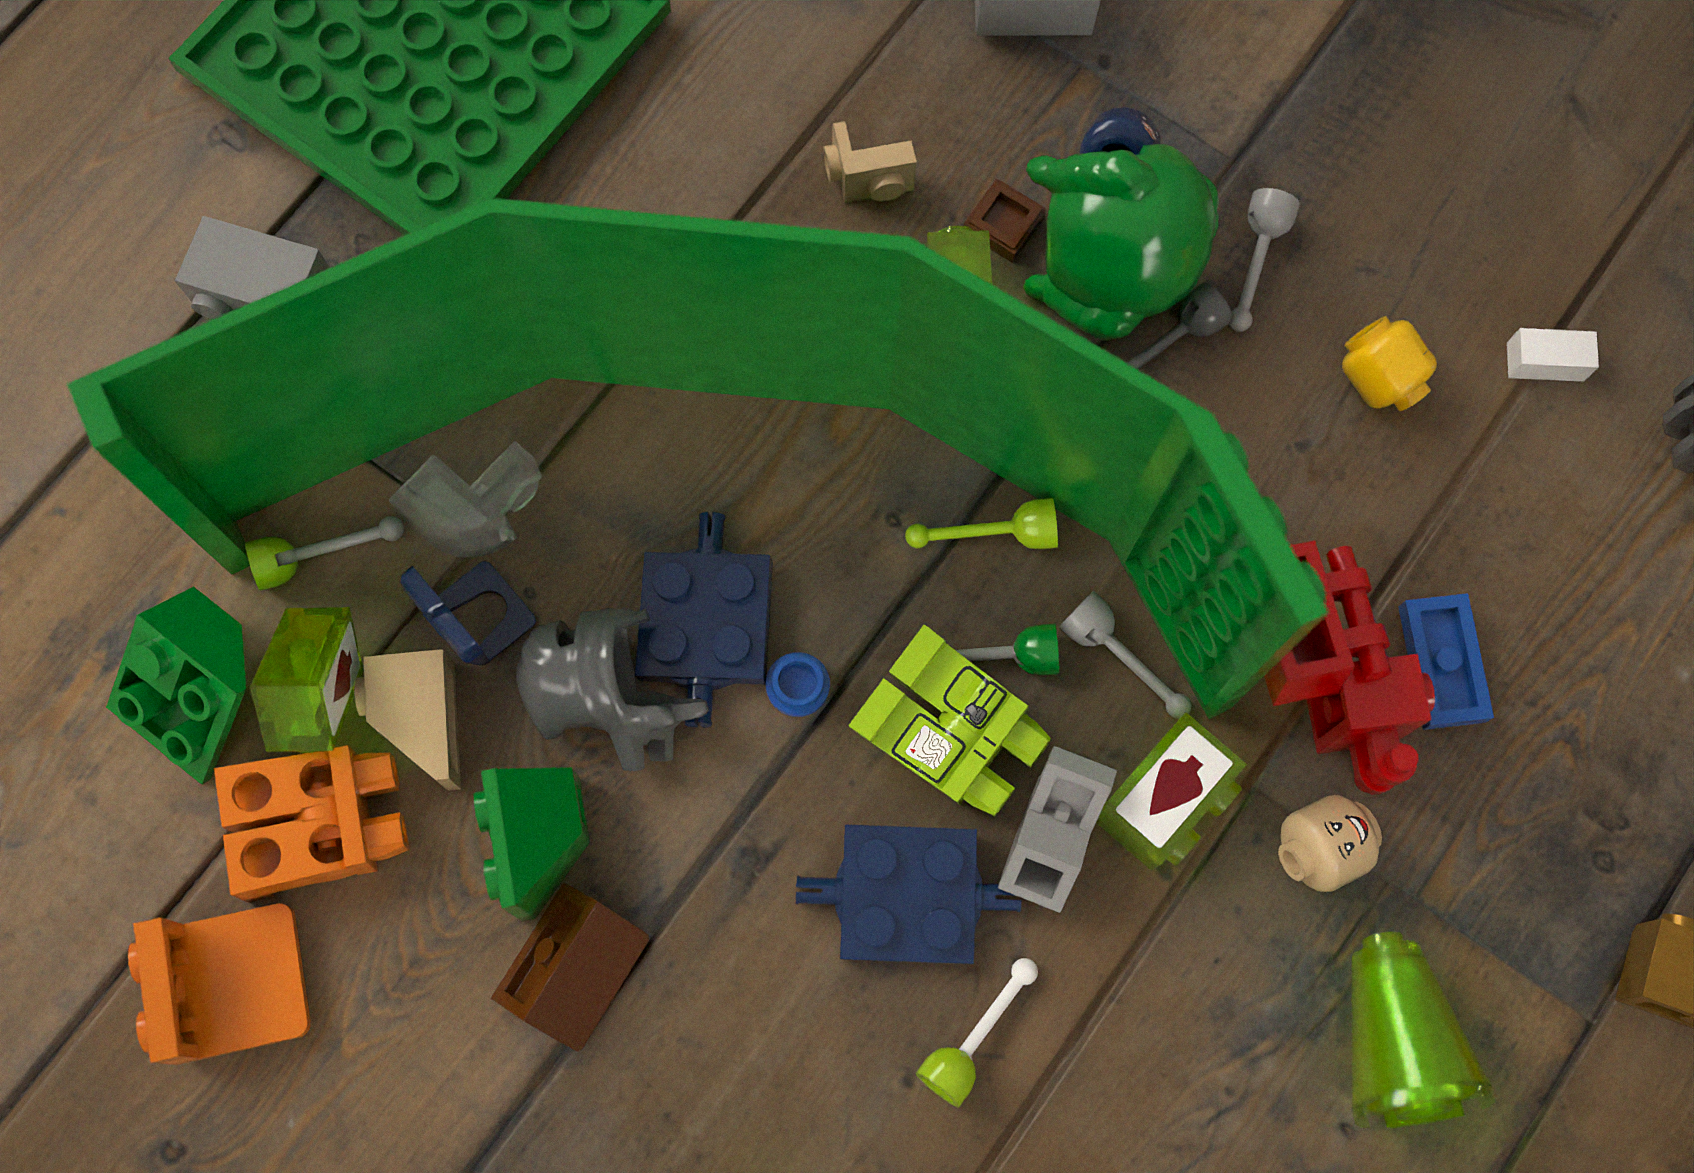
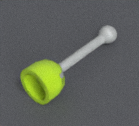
[245,516,404,591]

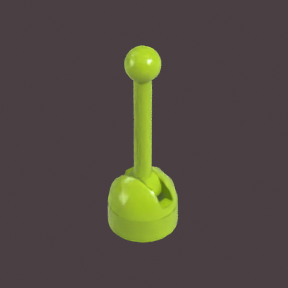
[905,498,1058,549]

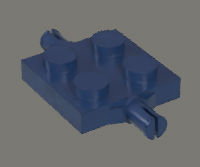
[635,512,773,728]
[796,825,1022,964]

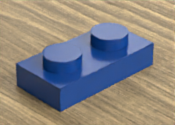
[1398,593,1494,730]

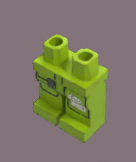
[848,624,1051,817]

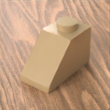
[354,649,461,791]

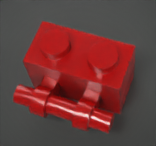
[1264,540,1392,706]
[1306,654,1435,795]

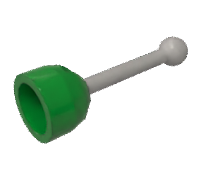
[956,623,1059,676]

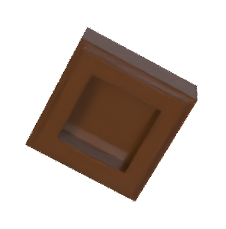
[963,178,1047,263]

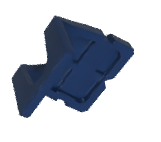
[400,561,537,665]

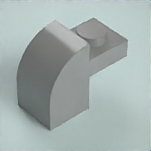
[998,746,1117,913]

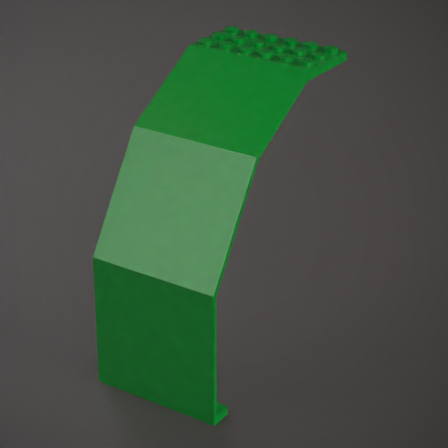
[66,198,1329,719]

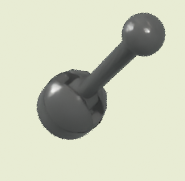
[1127,282,1233,370]

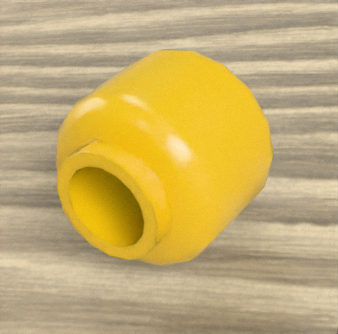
[1342,316,1437,411]

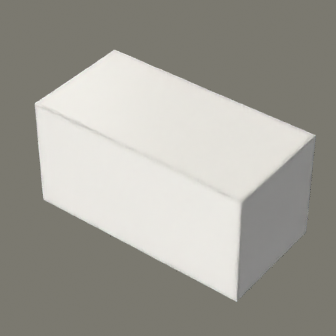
[1507,328,1599,382]

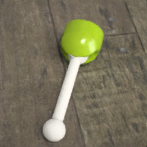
[916,958,1038,1107]

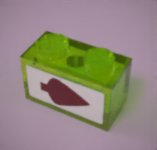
[250,607,363,753]
[1096,712,1247,871]

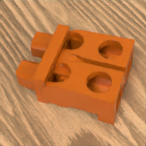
[214,745,410,903]

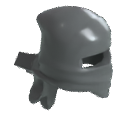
[516,607,709,771]

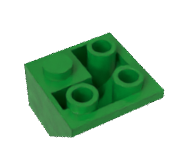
[106,586,246,785]
[474,767,590,921]

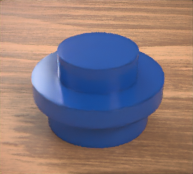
[766,652,830,717]

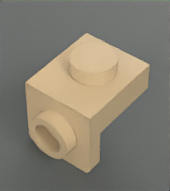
[823,121,916,203]

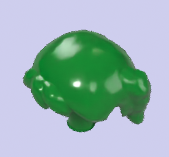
[1023,144,1219,341]

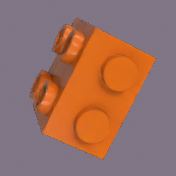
[128,903,311,1065]

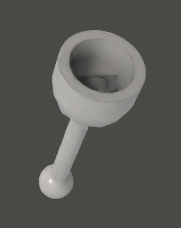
[1229,188,1300,332]
[1059,590,1192,719]

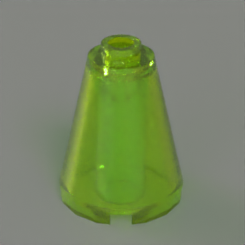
[1351,932,1496,1128]

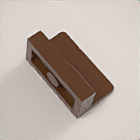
[491,882,649,1051]

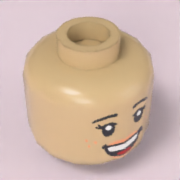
[1278,795,1382,892]

